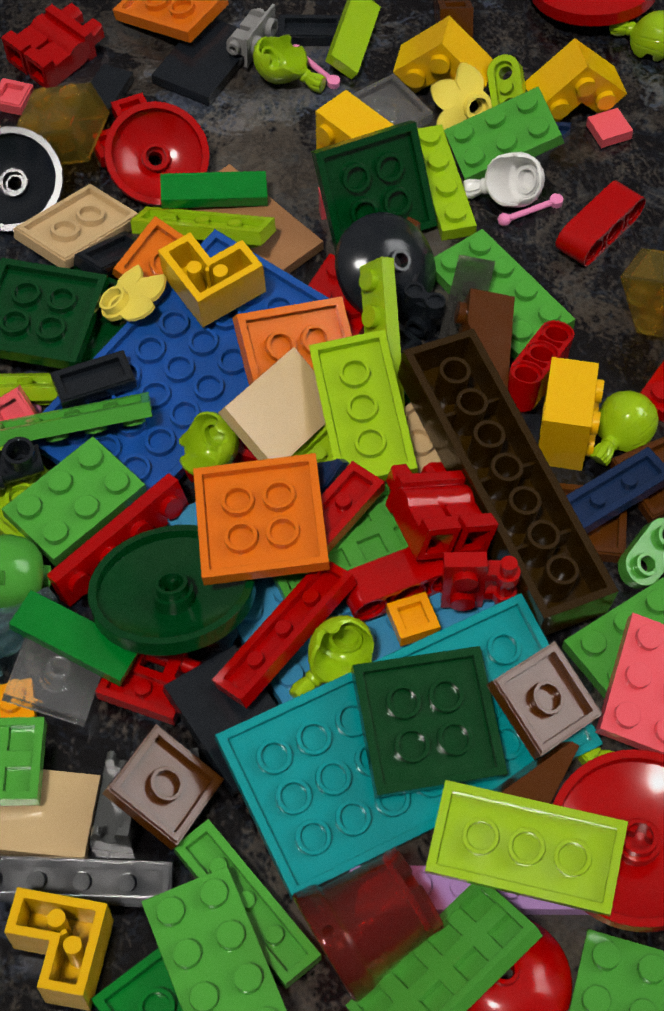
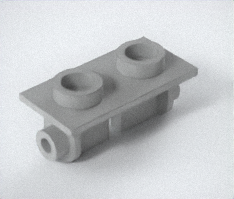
[226,3,278,68]

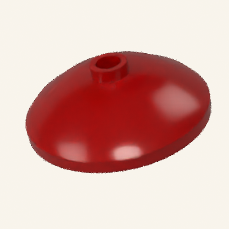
[104,101,209,206]
[467,919,572,1011]

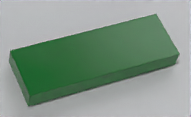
[160,171,268,209]
[9,590,140,686]

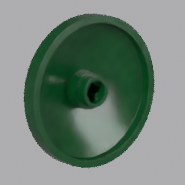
[88,525,256,656]

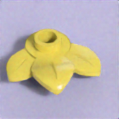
[430,62,492,130]
[99,265,167,322]

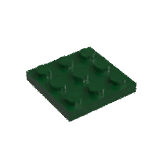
[311,120,438,254]
[0,258,109,369]
[351,646,508,799]

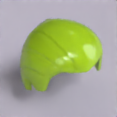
[609,10,664,62]
[253,35,326,94]
[590,390,659,466]
[179,411,240,475]
[289,615,374,698]

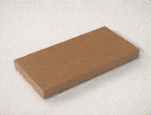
[178,164,324,274]

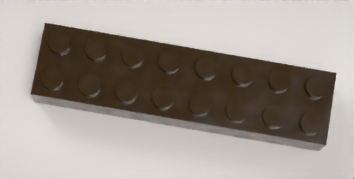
[398,328,619,636]

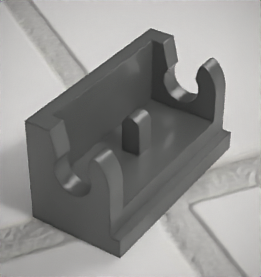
[89,751,139,853]

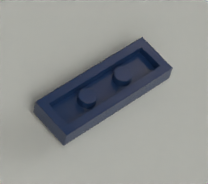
[566,447,664,533]

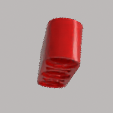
[555,180,646,267]
[508,320,574,412]
[344,539,443,621]

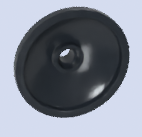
[0,126,64,233]
[335,212,436,321]

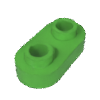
[618,518,664,589]

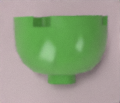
[0,534,51,616]

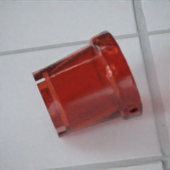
[292,847,444,1002]

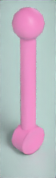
[293,44,340,89]
[497,193,564,226]

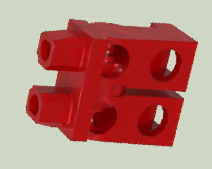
[1,3,105,92]
[385,462,499,561]

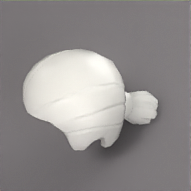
[463,152,545,208]

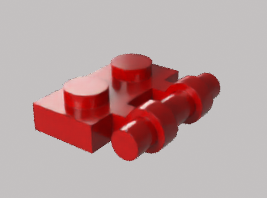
[440,552,521,611]
[95,653,202,726]

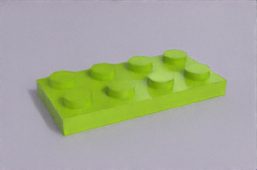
[309,329,418,481]
[425,780,628,917]

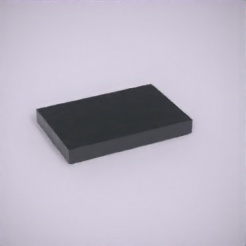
[152,19,244,106]
[162,645,277,797]

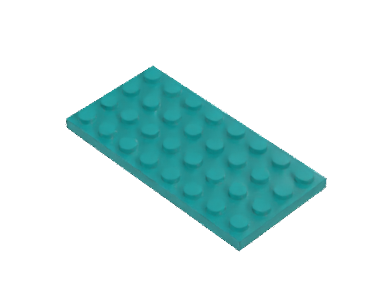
[215,593,603,900]

